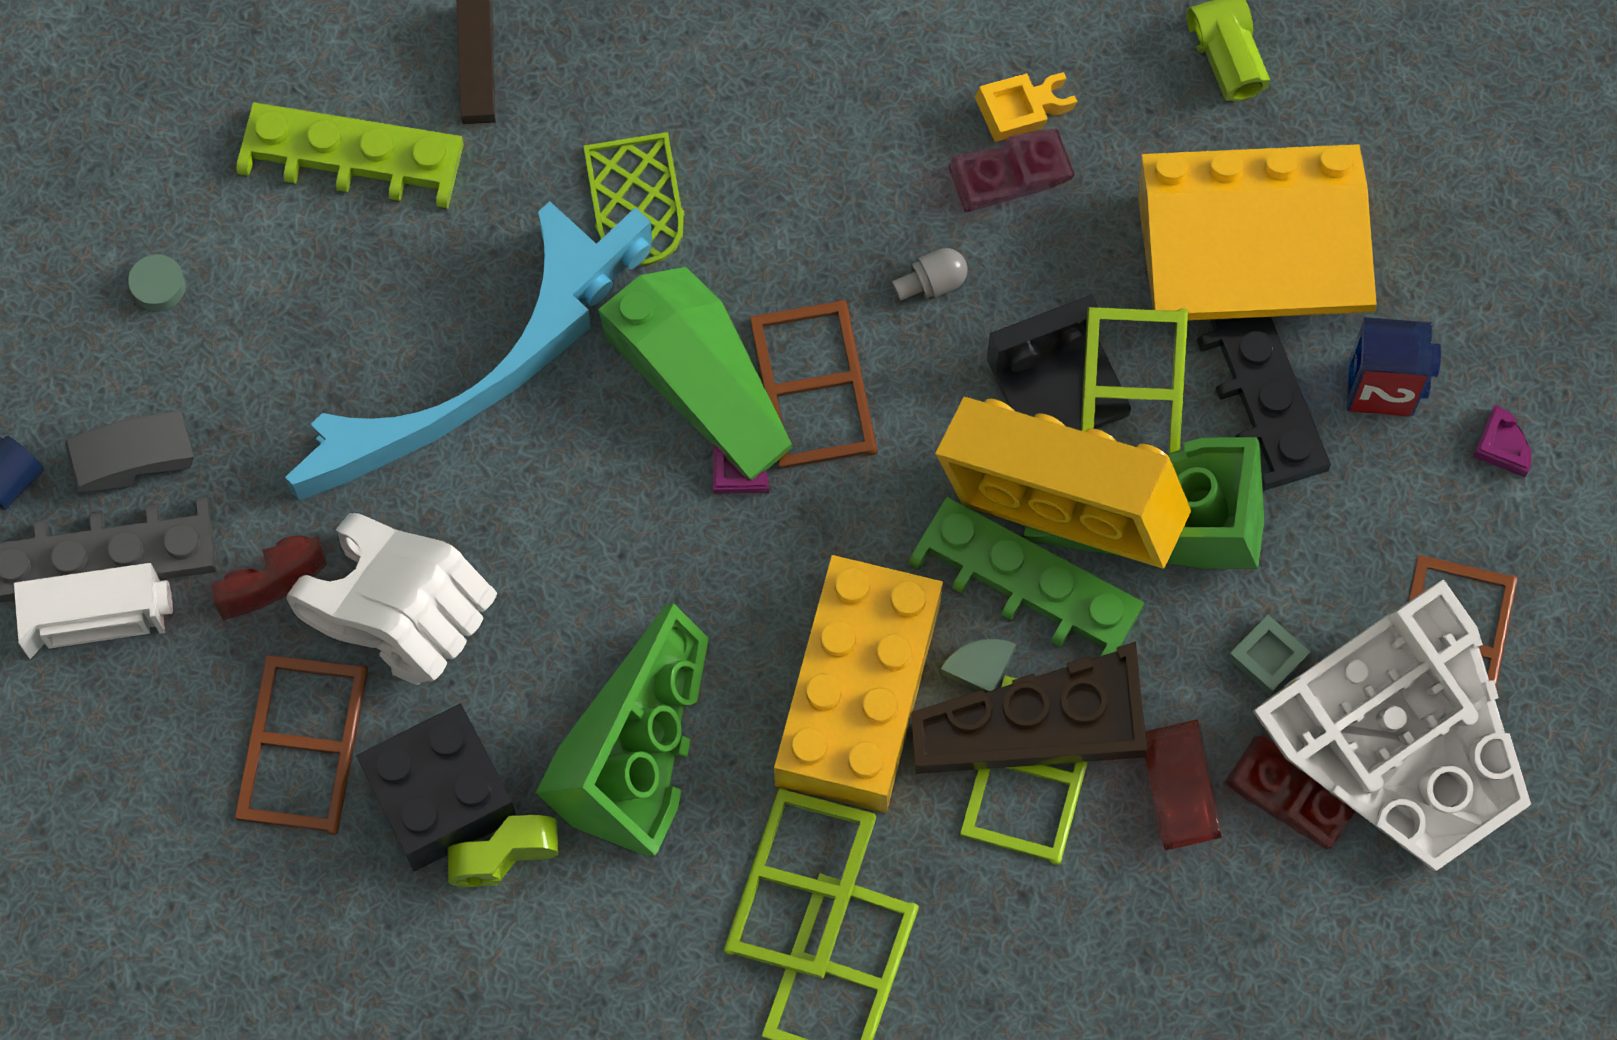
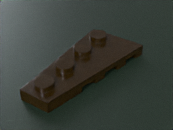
[911,641,1147,774]

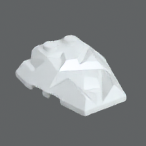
[1253,579,1531,871]

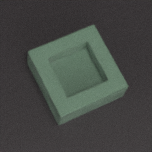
[1228,615,1310,696]

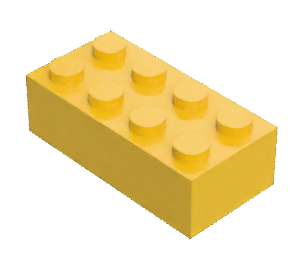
[935,396,1191,569]
[774,555,943,813]

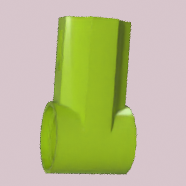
[1186,0,1270,102]

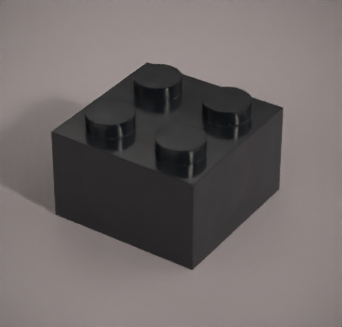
[356,703,516,872]

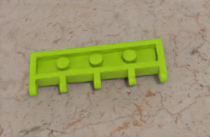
[236,102,464,209]

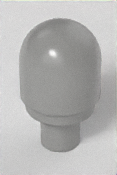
[892,248,968,301]

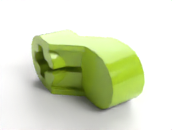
[447,815,558,887]

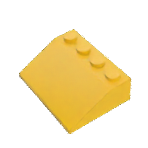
[1138,144,1377,320]

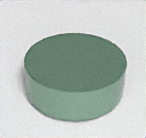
[128,254,186,311]

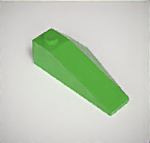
[598,267,792,481]
[1024,437,1265,569]
[536,603,709,857]

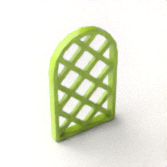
[583,132,684,266]

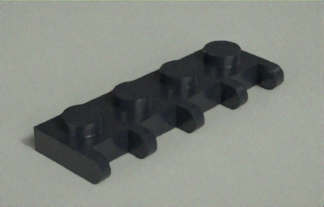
[1196,317,1331,491]

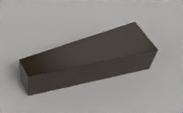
[456,0,496,124]

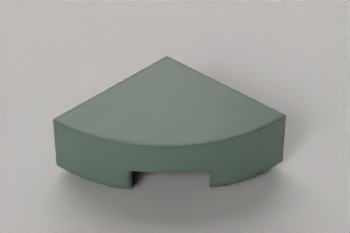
[940,639,1016,692]

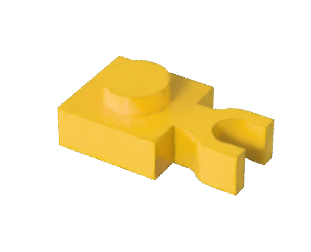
[974,72,1077,142]

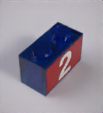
[1347,317,1441,416]

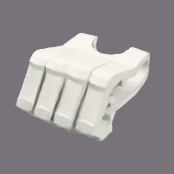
[286,513,497,685]

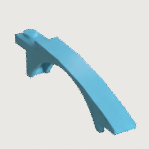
[285,201,652,500]

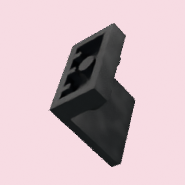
[987,294,1131,431]

